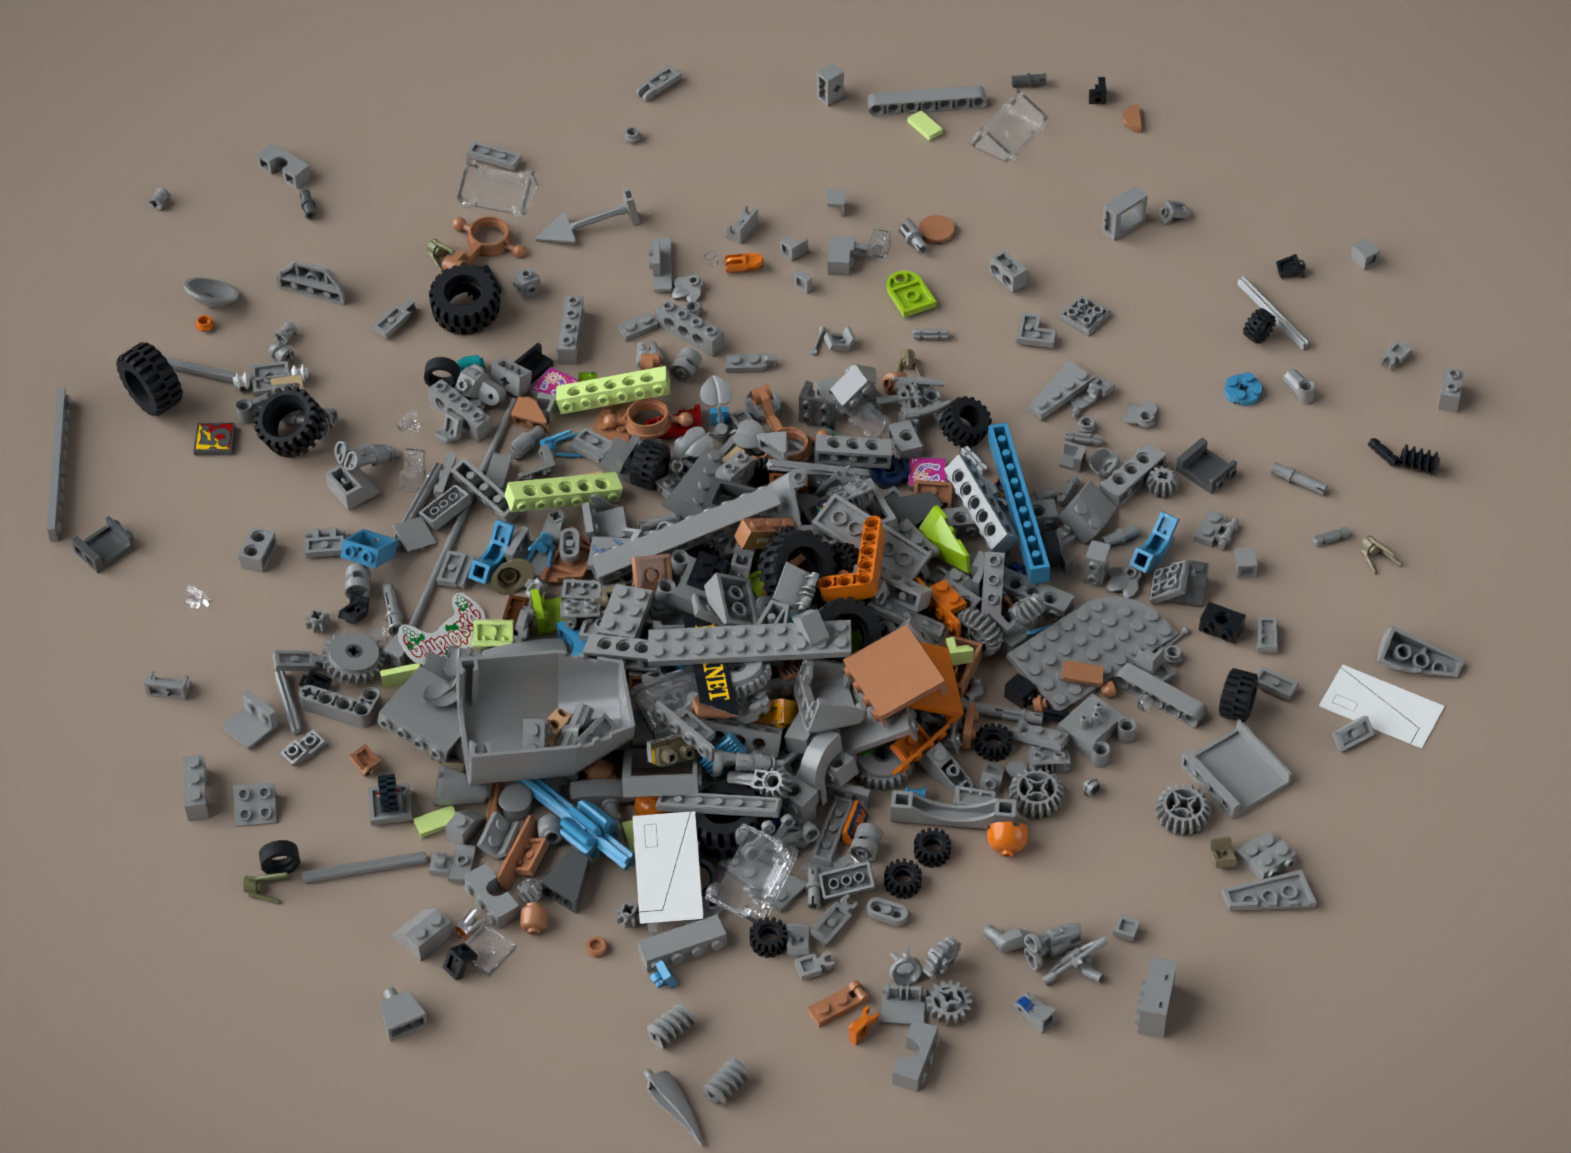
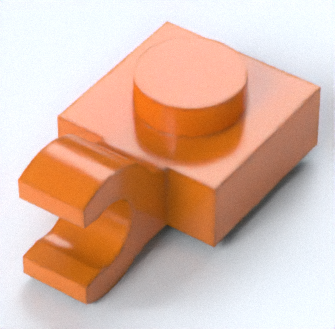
[848,1006,879,1045]

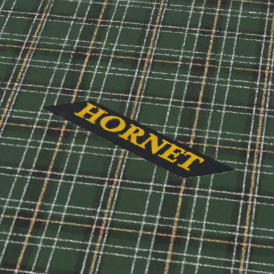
[682,611,739,716]

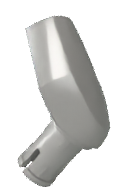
[983,925,1035,953]

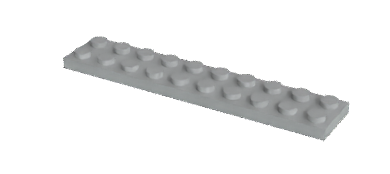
[648,620,852,667]

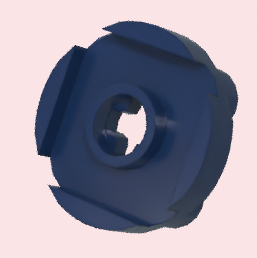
[870,455,908,489]

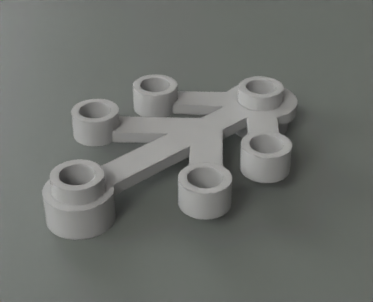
[741,814,820,865]

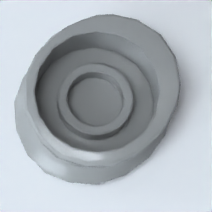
[499,782,533,821]

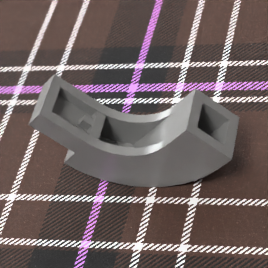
[798,730,843,806]

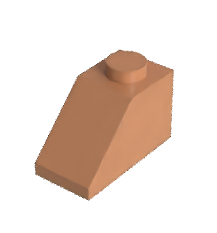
[511,396,550,433]

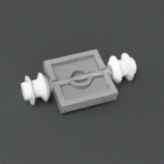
[233,361,309,397]

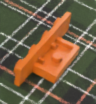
[914,577,967,637]
[889,722,950,776]

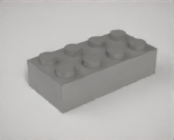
[419,484,473,531]
[818,861,877,901]

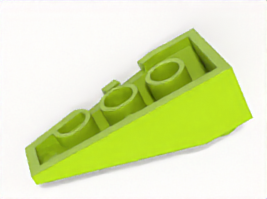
[918,505,971,573]

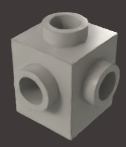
[513,267,541,300]

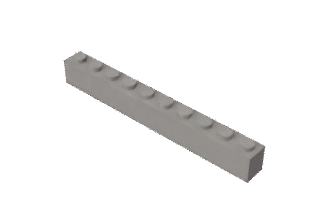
[591,484,782,585]

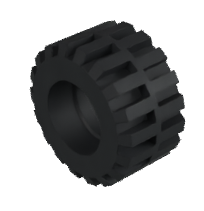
[940,396,992,448]
[630,439,671,491]
[1219,668,1258,723]

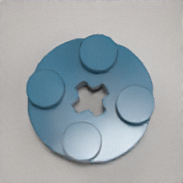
[1224,372,1262,406]

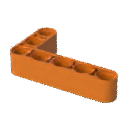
[817,516,886,603]

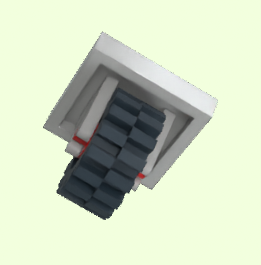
[368,774,413,826]

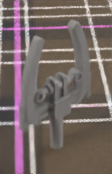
[875,376,951,420]

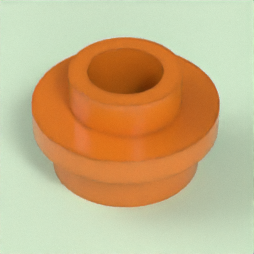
[195,315,214,332]

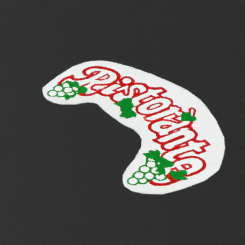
[398,593,485,665]

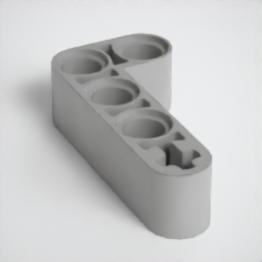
[299,685,382,728]

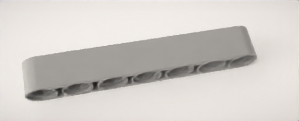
[867,85,987,116]

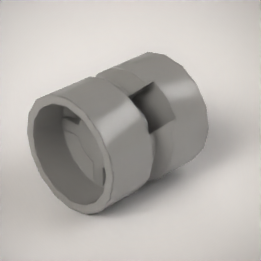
[670,347,702,382]
[344,564,371,599]
[849,823,883,862]

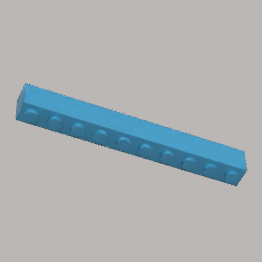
[988,423,1050,585]

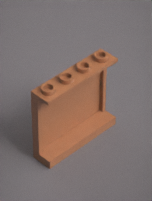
[843,624,949,728]

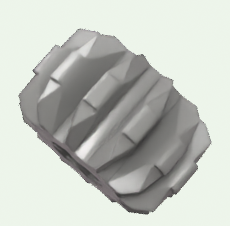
[1146,466,1179,498]

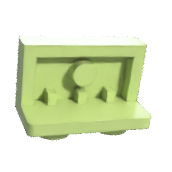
[472,619,514,649]

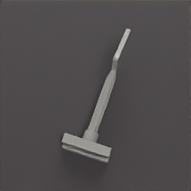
[535,187,641,244]

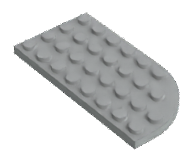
[1006,596,1178,711]

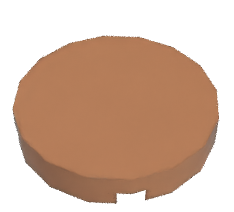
[919,215,954,244]

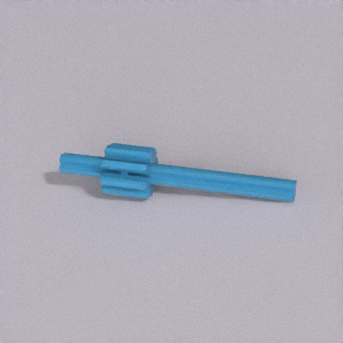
[515,779,636,870]

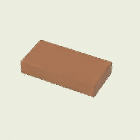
[1062,660,1104,687]

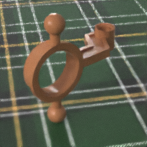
[442,216,527,270]
[603,353,693,439]
[750,384,831,463]

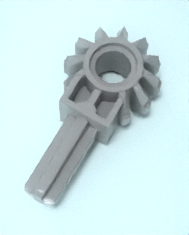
[1002,593,1046,625]
[727,765,794,798]

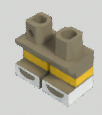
[646,734,695,767]

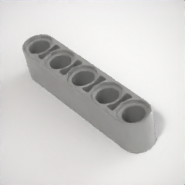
[1113,663,1208,727]

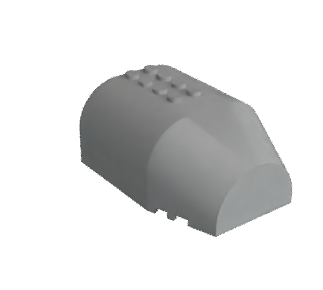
[456,650,635,785]

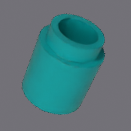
[457,355,485,373]

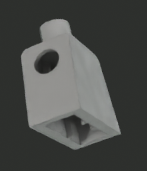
[380,987,428,1041]

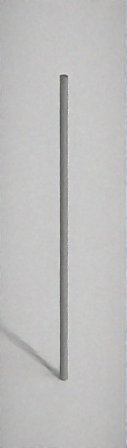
[408,398,517,628]

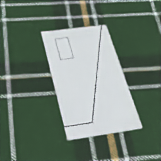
[1319,665,1445,748]
[633,811,703,924]

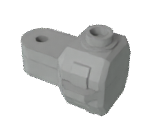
[455,364,506,406]

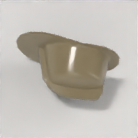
[491,558,535,595]

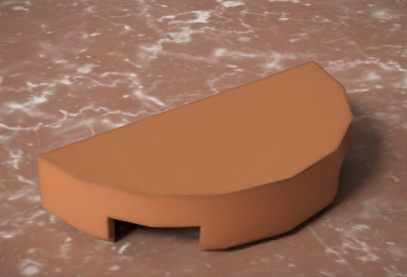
[1122,104,1141,132]

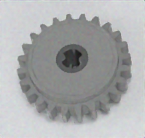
[321,630,385,685]
[727,661,772,699]
[855,741,914,790]

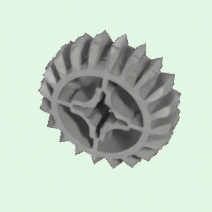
[956,608,1003,658]
[1009,767,1064,819]
[1155,784,1212,836]

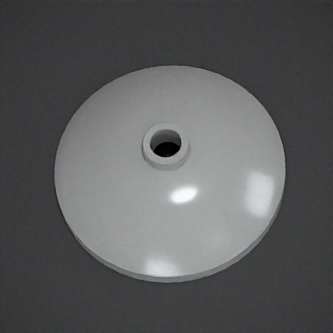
[184,277,239,307]

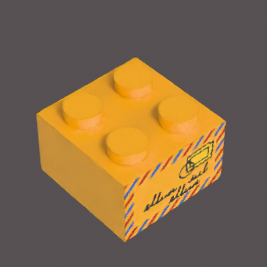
[752,699,799,731]

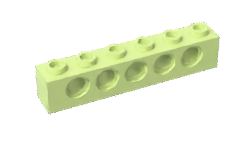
[556,366,670,414]
[505,472,623,512]

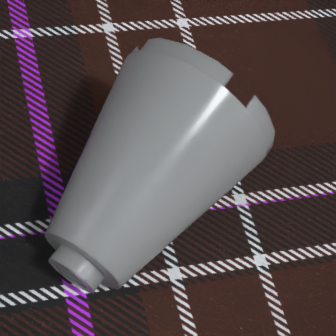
[434,765,491,806]

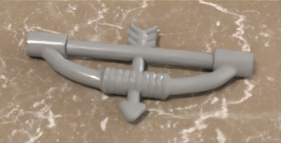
[1042,936,1108,985]

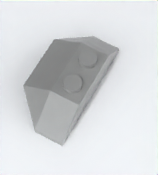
[276,260,346,305]

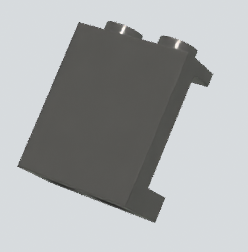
[1176,438,1237,494]
[71,516,135,573]

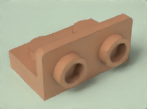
[691,697,738,719]

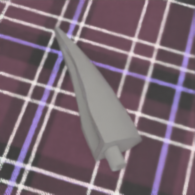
[644,1069,704,1147]

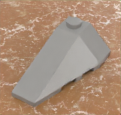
[1377,626,1464,678]

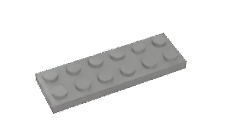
[812,493,931,581]

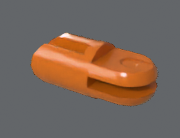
[725,253,764,273]

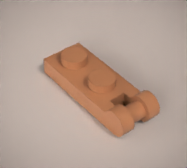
[808,980,870,1027]

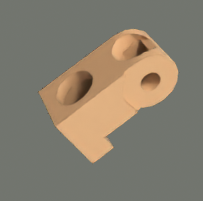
[547,708,573,747]

